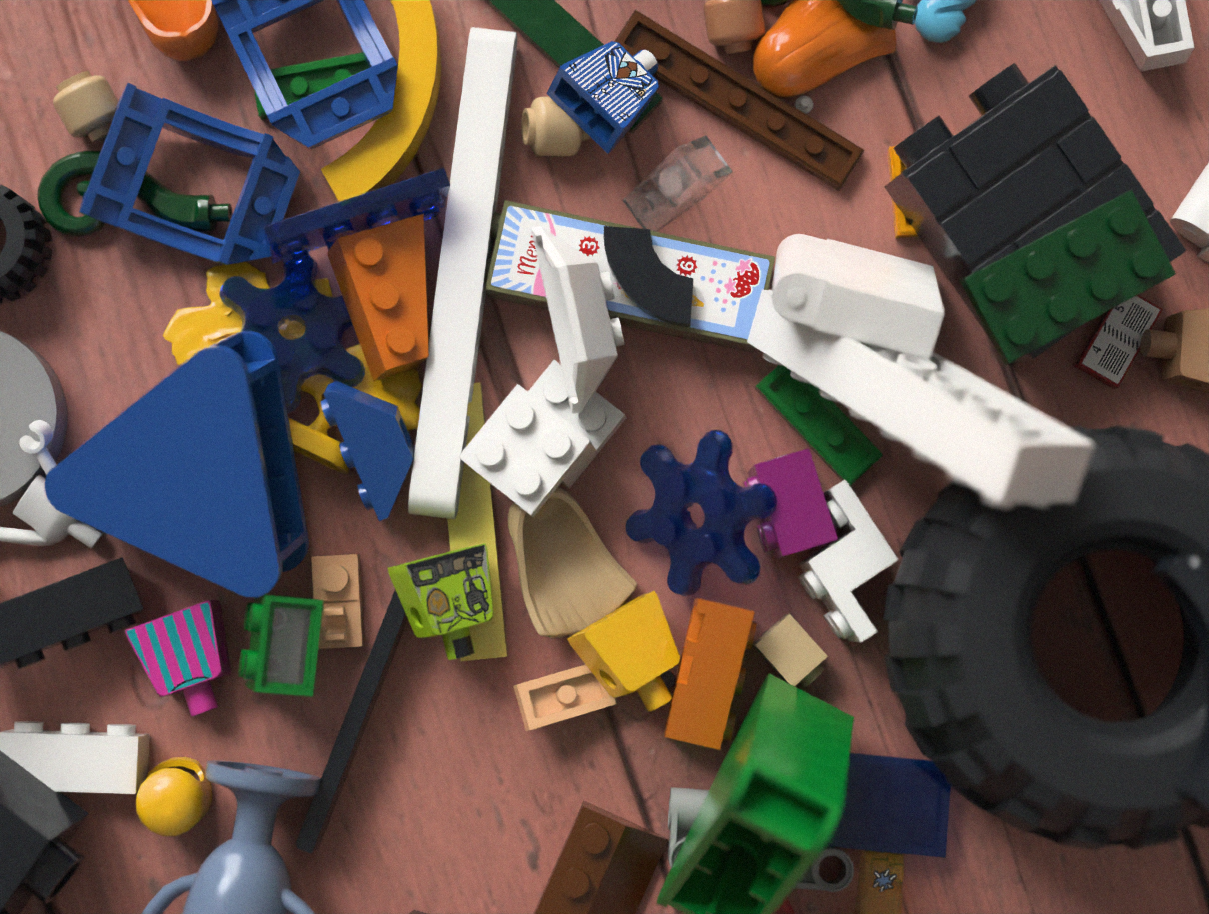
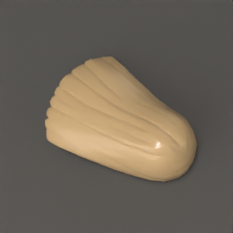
[508,487,637,638]

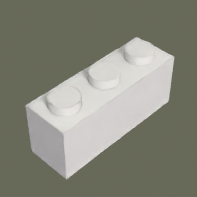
[0,721,150,794]

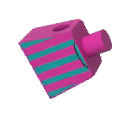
[125,600,231,717]

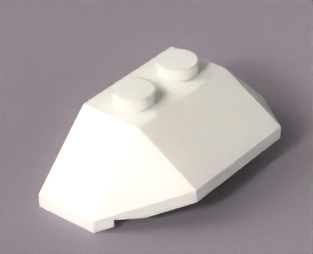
[531,226,625,414]

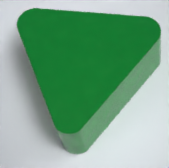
[656,674,854,914]

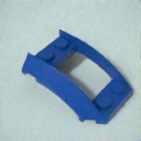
[211,0,398,149]
[79,83,300,265]

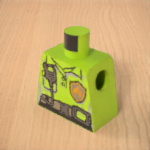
[388,543,493,660]

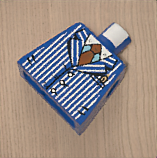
[546,41,659,154]

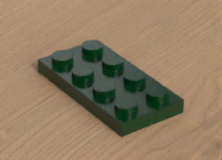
[960,189,1176,365]

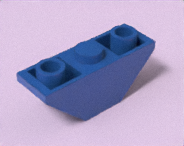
[321,381,415,521]

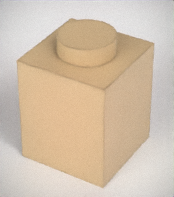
[752,614,828,688]

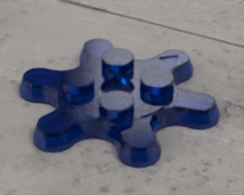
[219,252,365,413]
[625,430,777,597]

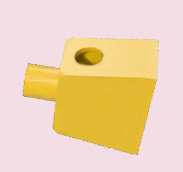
[567,590,680,712]

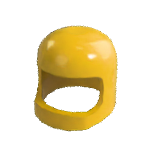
[136,757,212,836]

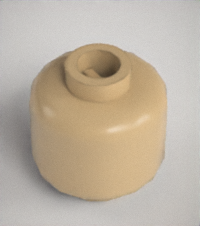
[53,70,119,143]
[521,97,589,157]

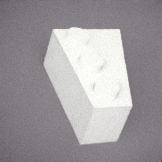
[1099,0,1194,72]

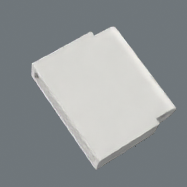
[772,234,944,360]

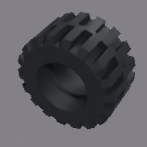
[0,185,52,304]

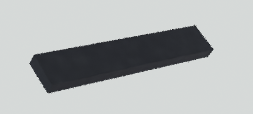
[295,590,408,854]

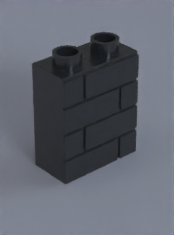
[885,63,1187,365]

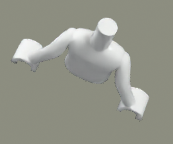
[0,420,102,549]

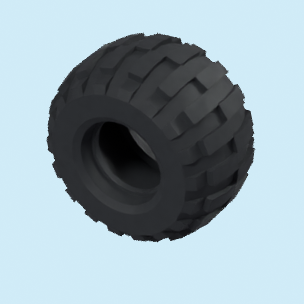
[883,425,1209,850]

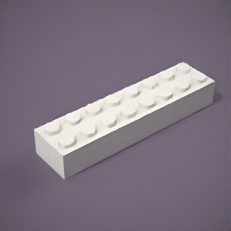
[747,290,1095,508]

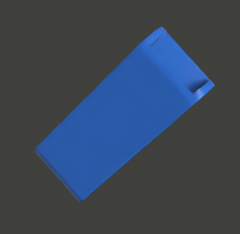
[45,331,309,597]

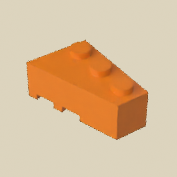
[663,598,757,750]

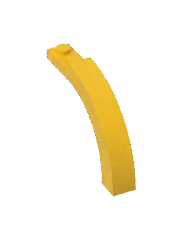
[321,0,441,218]

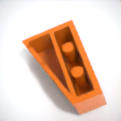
[327,214,429,381]

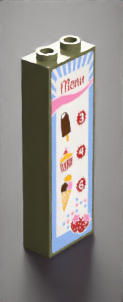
[484,200,775,353]

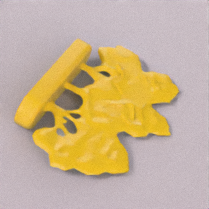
[163,261,422,474]

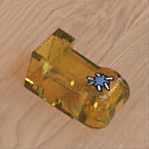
[855,849,904,914]

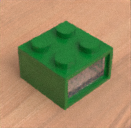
[239,594,323,697]

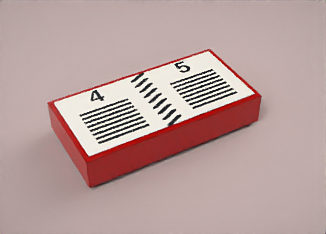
[1075,295,1163,389]

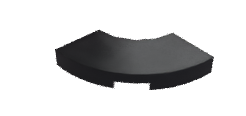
[604,226,694,327]

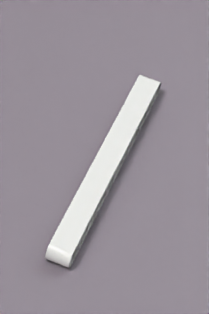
[408,27,517,519]

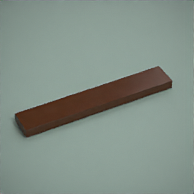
[614,10,865,191]

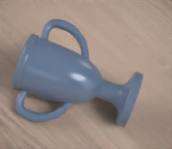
[142,760,321,914]

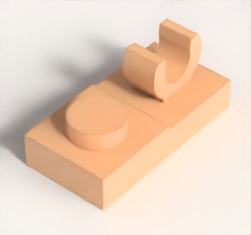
[311,554,364,649]
[513,664,617,731]

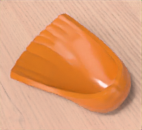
[128,0,219,61]
[753,0,897,97]

